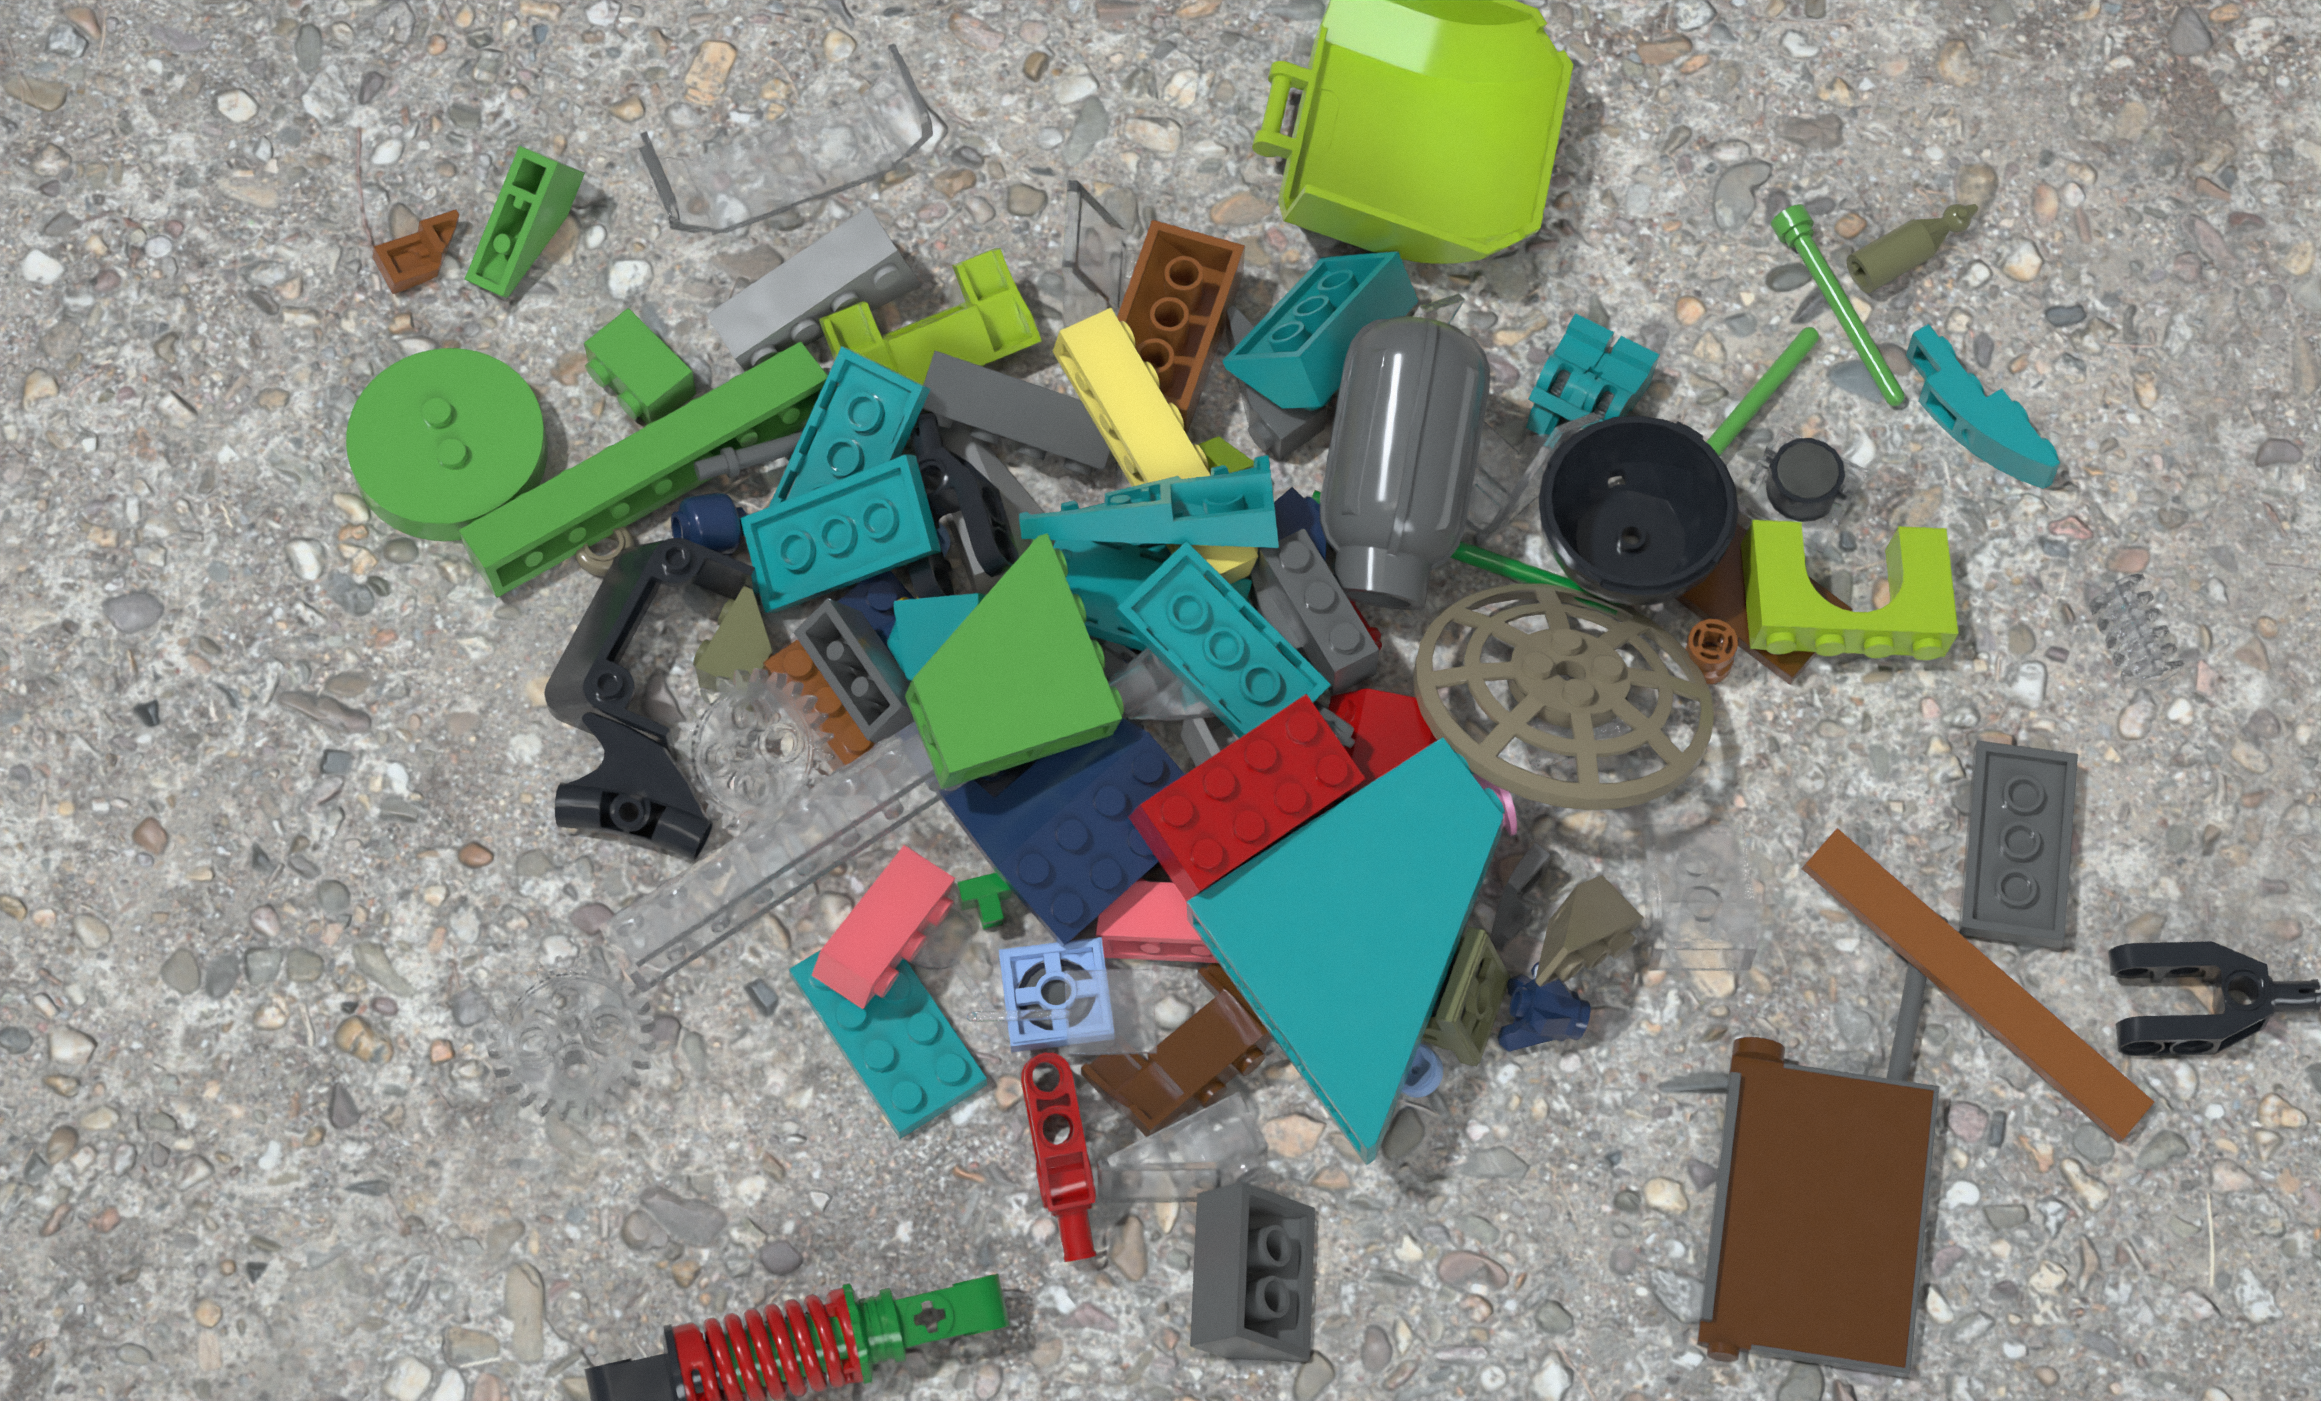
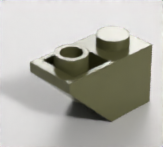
[693,586,773,712]

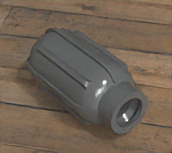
[1319,316,1490,610]

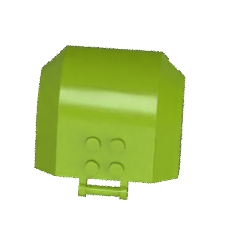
[1252,0,1574,264]

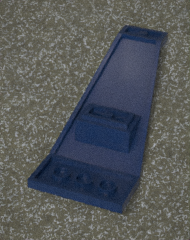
[838,571,1185,947]

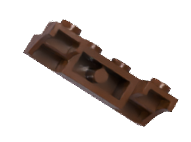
[1081,963,1273,1141]

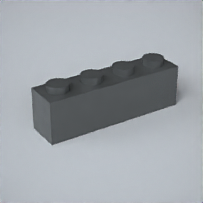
[922,351,1110,476]

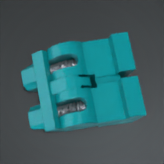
[1526,313,1660,439]

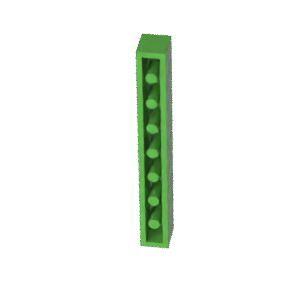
[458,342,834,598]

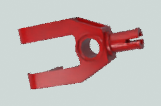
[1021,1053,1097,1262]

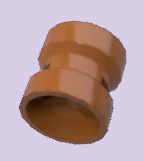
[1685,619,1738,684]

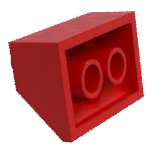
[1316,688,1438,818]

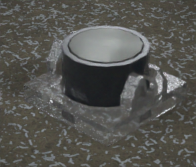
[1738,427,1869,555]

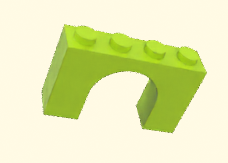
[1741,520,1958,660]

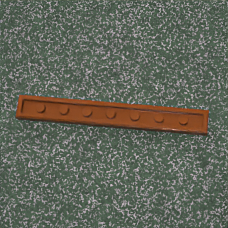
[1801,828,2154,1143]

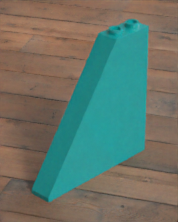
[1186,737,1505,1166]

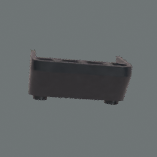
[544,538,761,762]

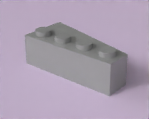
[706,206,921,372]

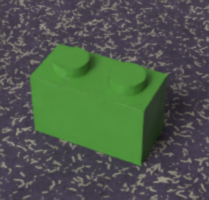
[584,308,696,425]

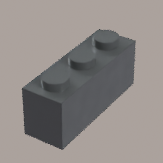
[1259,529,1379,696]
[793,598,919,752]

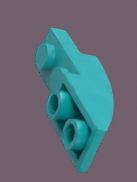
[1906,324,2060,489]

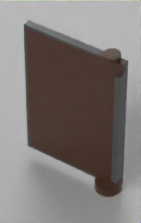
[1696,1037,1940,1378]

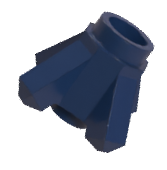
[1497,962,1591,1052]

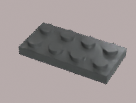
[1959,740,2078,948]

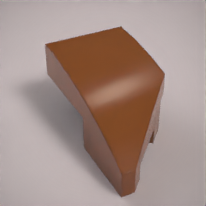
[372,209,459,294]

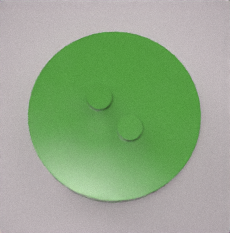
[346,348,548,541]

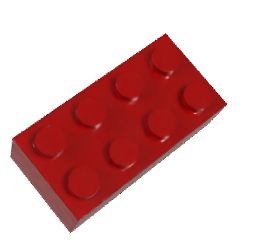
[1129,694,1365,901]

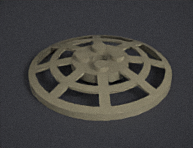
[1413,584,1714,810]

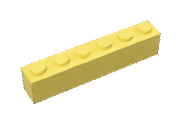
[1052,308,1258,590]

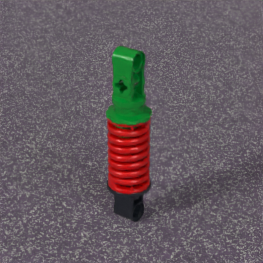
[584,1273,1010,1401]

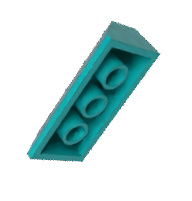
[1222,252,1418,411]

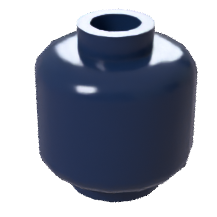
[671,493,746,556]

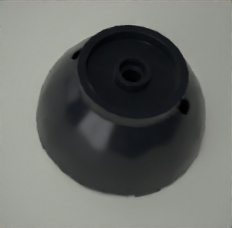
[1539,416,1739,606]

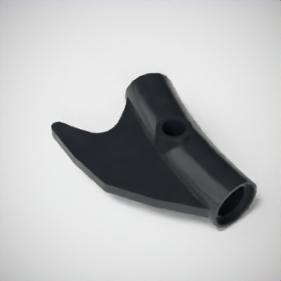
[555,712,714,861]

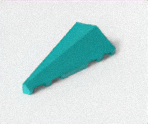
[1019,455,1279,548]

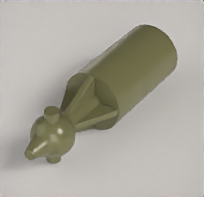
[1846,204,1978,294]

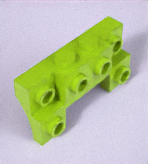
[819,248,1041,385]

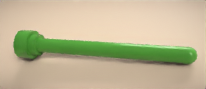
[1771,204,1905,406]
[1706,327,1819,456]

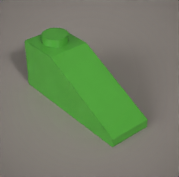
[464,146,585,298]

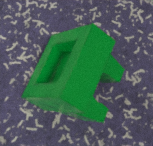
[956,872,1012,930]

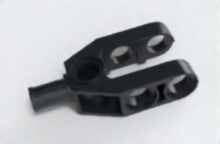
[907,414,1019,598]
[2108,941,2321,1056]

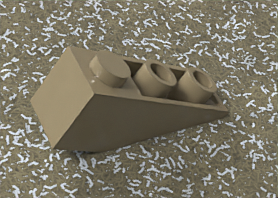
[1535,875,1644,987]

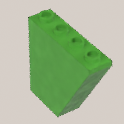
[905,533,1124,790]

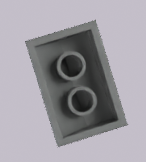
[1190,1182,1315,1362]

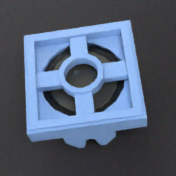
[999,937,1115,1053]

